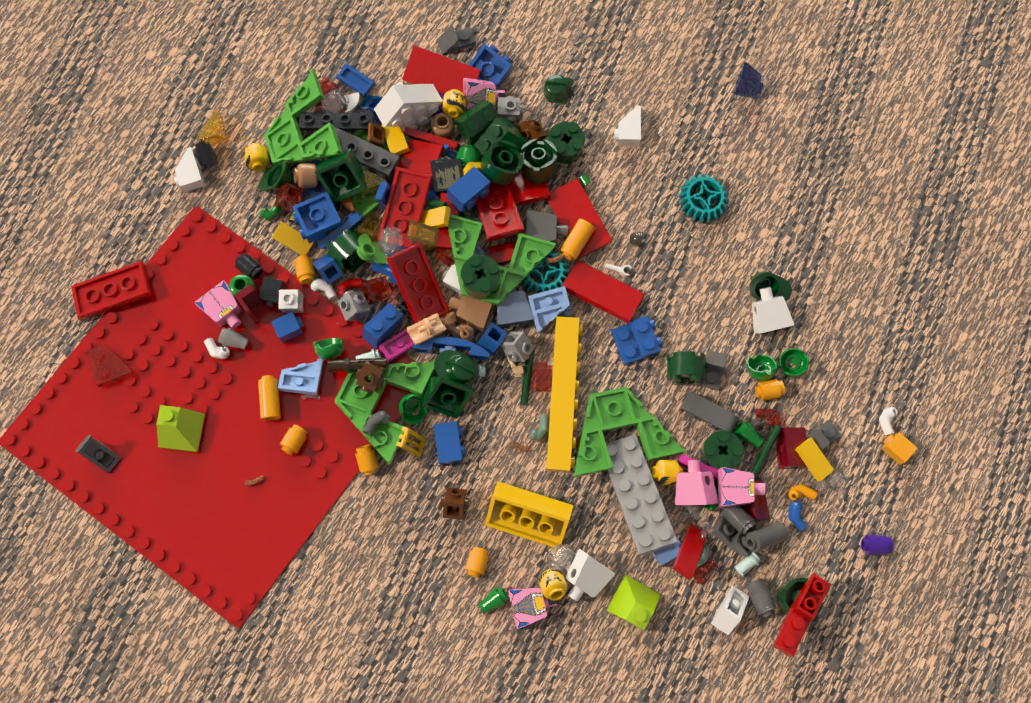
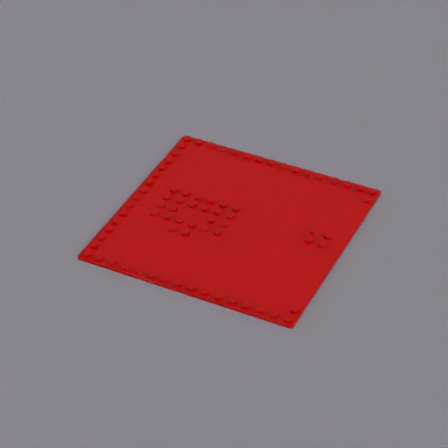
[0,206,415,628]

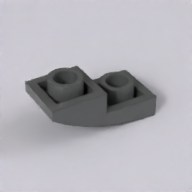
[712,517,751,557]

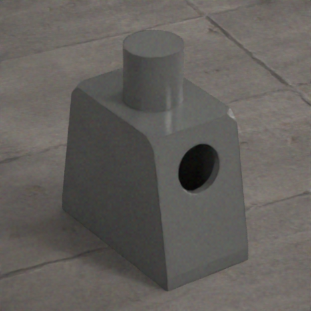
[526,210,569,246]

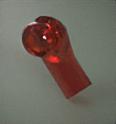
[435,248,454,267]
[755,408,782,427]
[693,559,718,584]

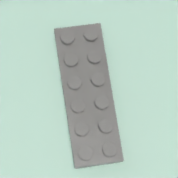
[606,434,678,556]

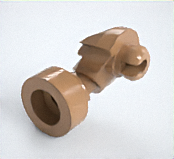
[439,312,474,341]

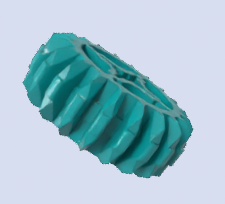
[679,173,729,223]
[522,249,570,294]

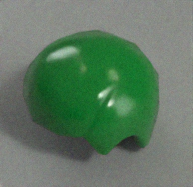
[313,338,344,360]
[779,348,809,377]
[747,354,777,381]
[399,393,428,425]

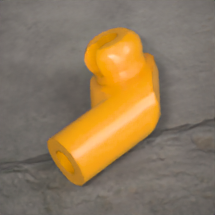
[787,484,818,501]

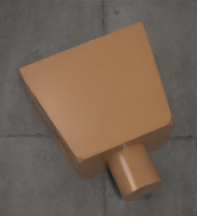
[448,296,494,333]

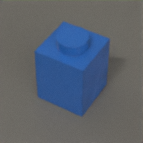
[313,253,343,285]
[271,312,304,343]
[477,322,507,356]

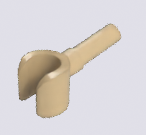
[505,354,524,378]

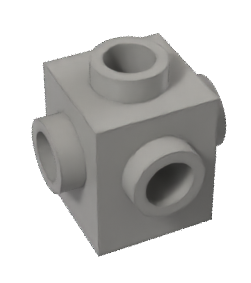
[497,96,523,124]
[337,290,371,321]
[500,332,534,362]

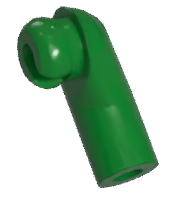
[260,198,286,221]

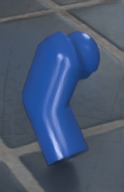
[788,501,807,531]

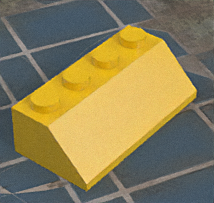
[484,481,574,549]

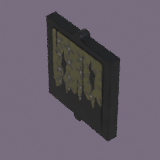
[430,157,463,193]

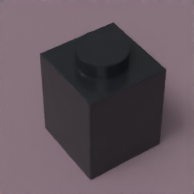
[258,276,287,308]

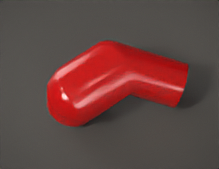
[337,278,363,296]

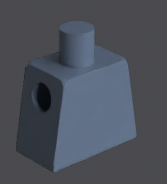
[497,288,534,327]

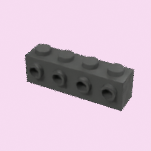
[334,127,401,182]

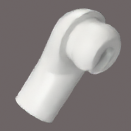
[204,338,230,359]

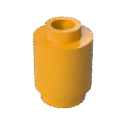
[294,255,316,284]
[755,379,785,401]
[280,425,307,455]
[355,444,379,475]
[465,547,489,578]

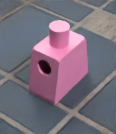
[675,460,718,505]

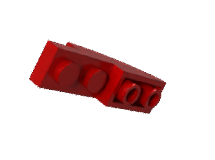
[772,573,831,658]

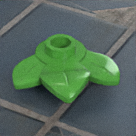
[357,234,388,265]

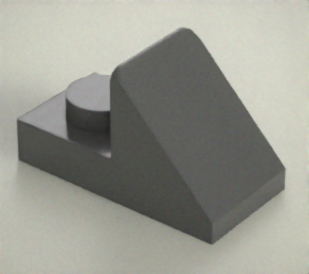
[437,25,476,55]
[699,350,726,391]
[806,419,841,450]
[75,434,121,473]

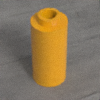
[560,219,595,262]
[258,375,281,421]

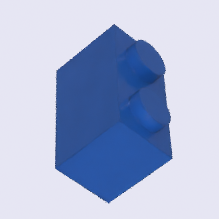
[446,167,490,213]
[362,303,404,349]
[434,421,466,466]

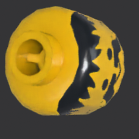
[442,89,467,118]
[244,143,269,172]
[652,460,683,486]
[539,569,568,601]

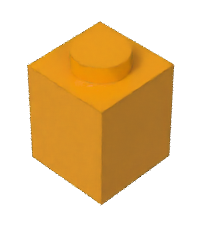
[882,432,918,465]

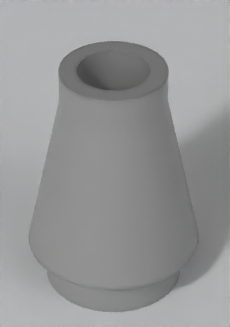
[218,328,249,350]

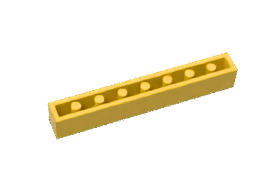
[546,316,583,473]

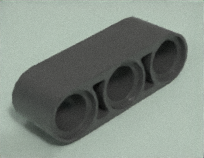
[680,392,739,433]

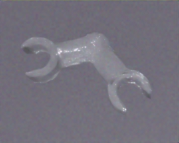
[681,505,715,539]

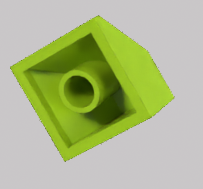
[156,405,205,452]
[606,575,661,631]

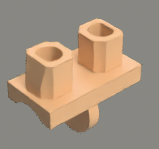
[406,313,446,346]

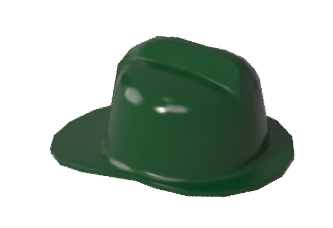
[543,74,574,104]
[258,161,295,192]
[749,271,792,302]
[434,350,479,386]

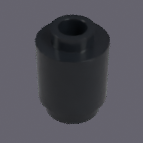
[193,140,218,169]
[235,253,264,281]

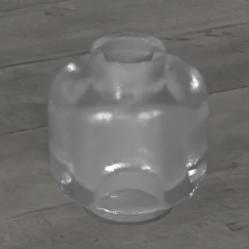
[321,89,349,113]
[377,226,404,256]
[547,544,576,574]

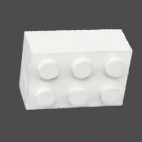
[374,84,443,127]

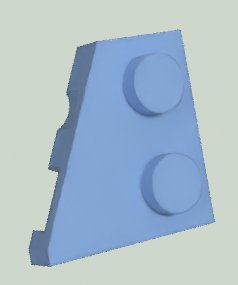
[528,286,570,332]
[278,358,324,395]

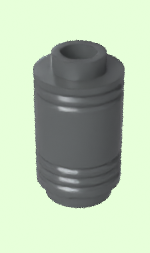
[722,505,757,536]
[747,578,777,618]

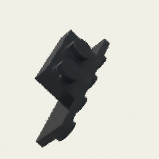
[299,112,374,131]

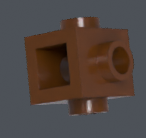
[518,119,549,141]
[355,361,385,393]
[440,487,469,520]

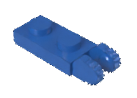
[316,212,365,249]

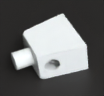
[752,287,794,334]
[566,549,615,602]

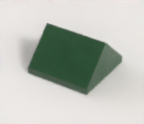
[422,376,475,419]

